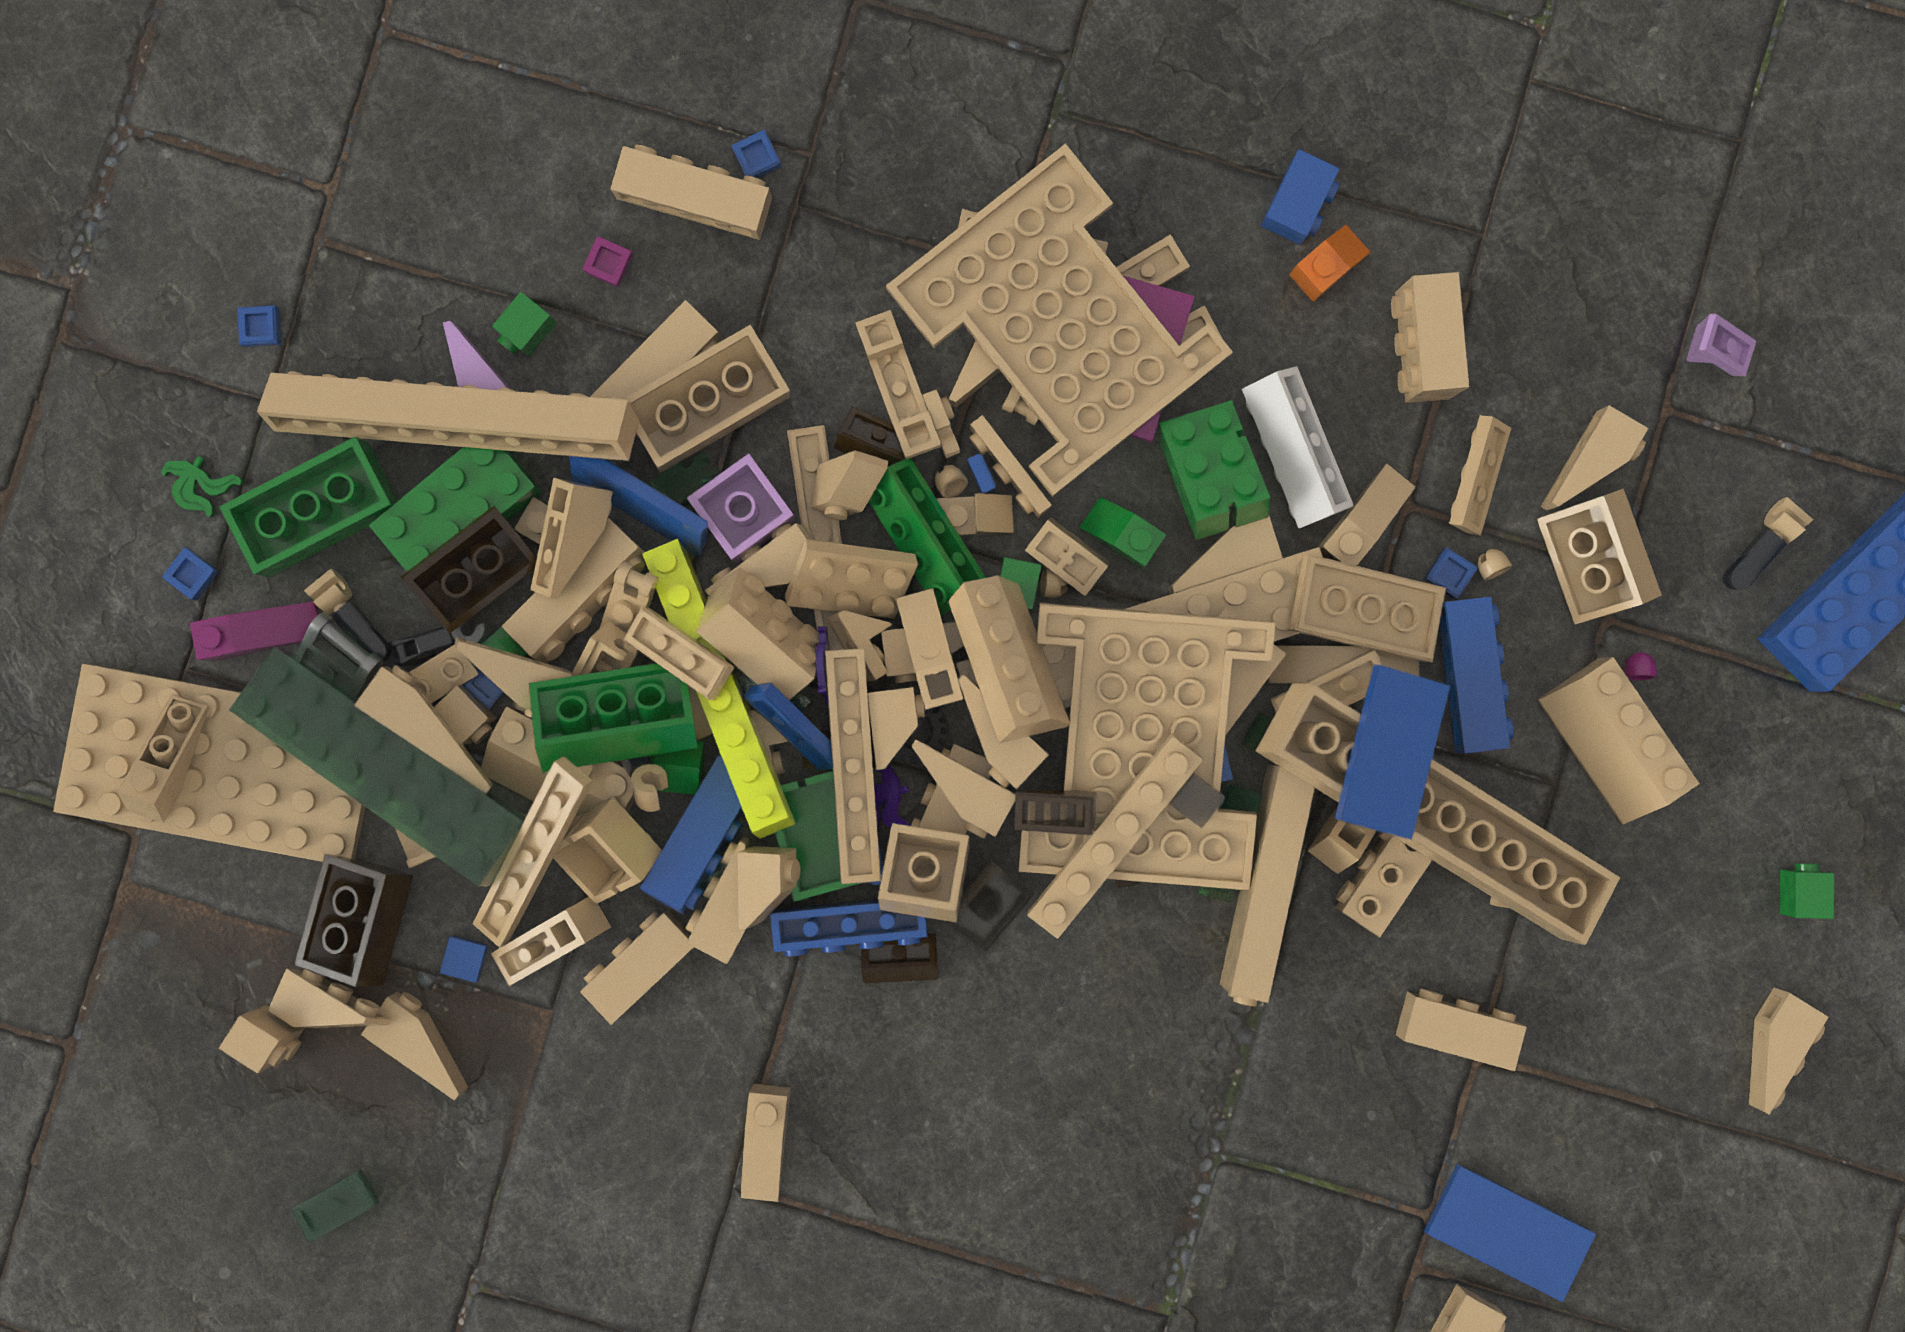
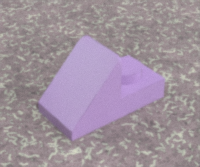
[1686,314,1756,377]

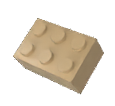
[1391,272,1469,403]
[696,567,819,700]

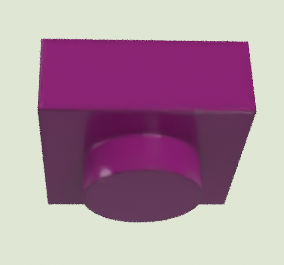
[582,236,634,288]

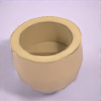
[934,465,968,498]
[1477,549,1512,581]
[1040,567,1068,598]

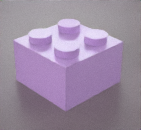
[687,454,797,565]

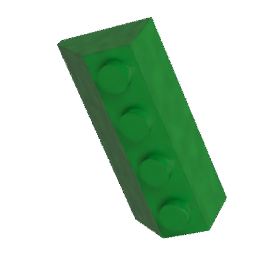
[529,663,698,773]

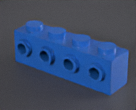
[1439,597,1514,754]
[640,755,744,915]
[770,899,928,956]

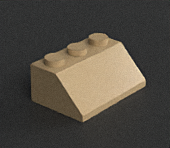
[1537,489,1662,624]

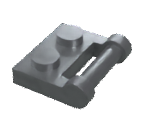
[293,612,383,709]

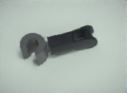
[388,616,495,667]

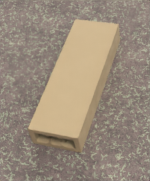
[1220,764,1315,1006]

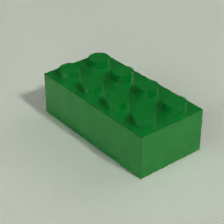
[219,436,398,578]
[368,447,544,571]

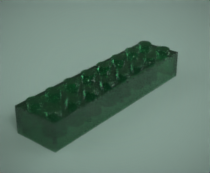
[229,647,526,887]

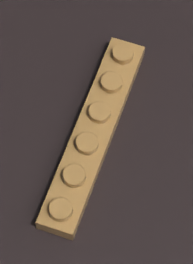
[825,648,881,884]
[1027,733,1203,939]
[473,757,593,948]

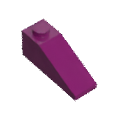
[189,602,324,661]

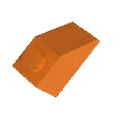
[1289,225,1371,303]

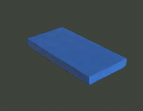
[569,456,708,557]
[1335,665,1450,840]
[1424,1163,1596,1302]

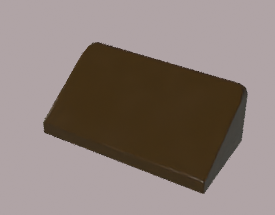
[834,406,906,467]
[861,934,938,983]

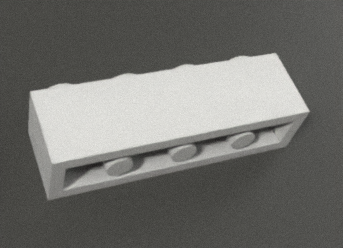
[1242,366,1354,528]

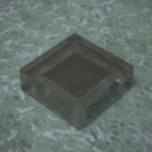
[1170,772,1226,828]

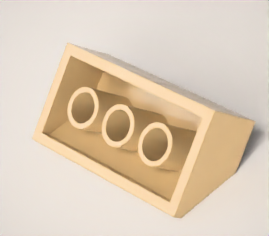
[623,325,790,473]
[948,576,1070,743]
[1537,657,1699,824]
[481,706,635,818]

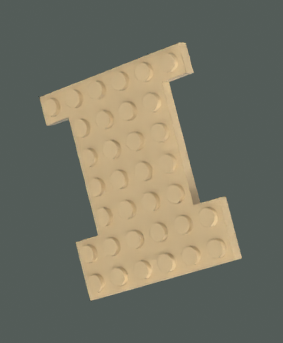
[886,143,1233,497]
[1019,603,1275,890]

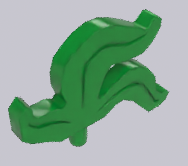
[161,456,244,517]

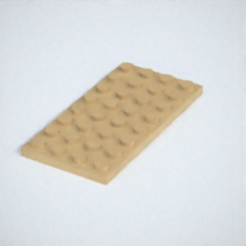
[53,664,381,862]

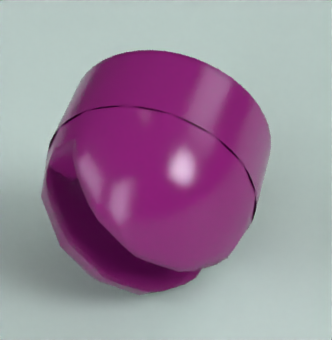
[1625,652,1657,681]

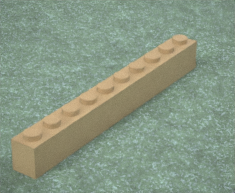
[257,371,639,461]

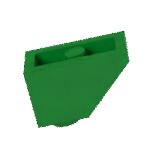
[1079,497,1166,569]

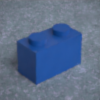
[1260,149,1340,245]

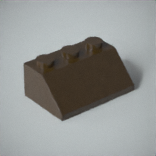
[400,506,537,634]
[294,854,413,987]

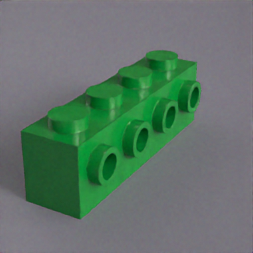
[868,458,986,616]

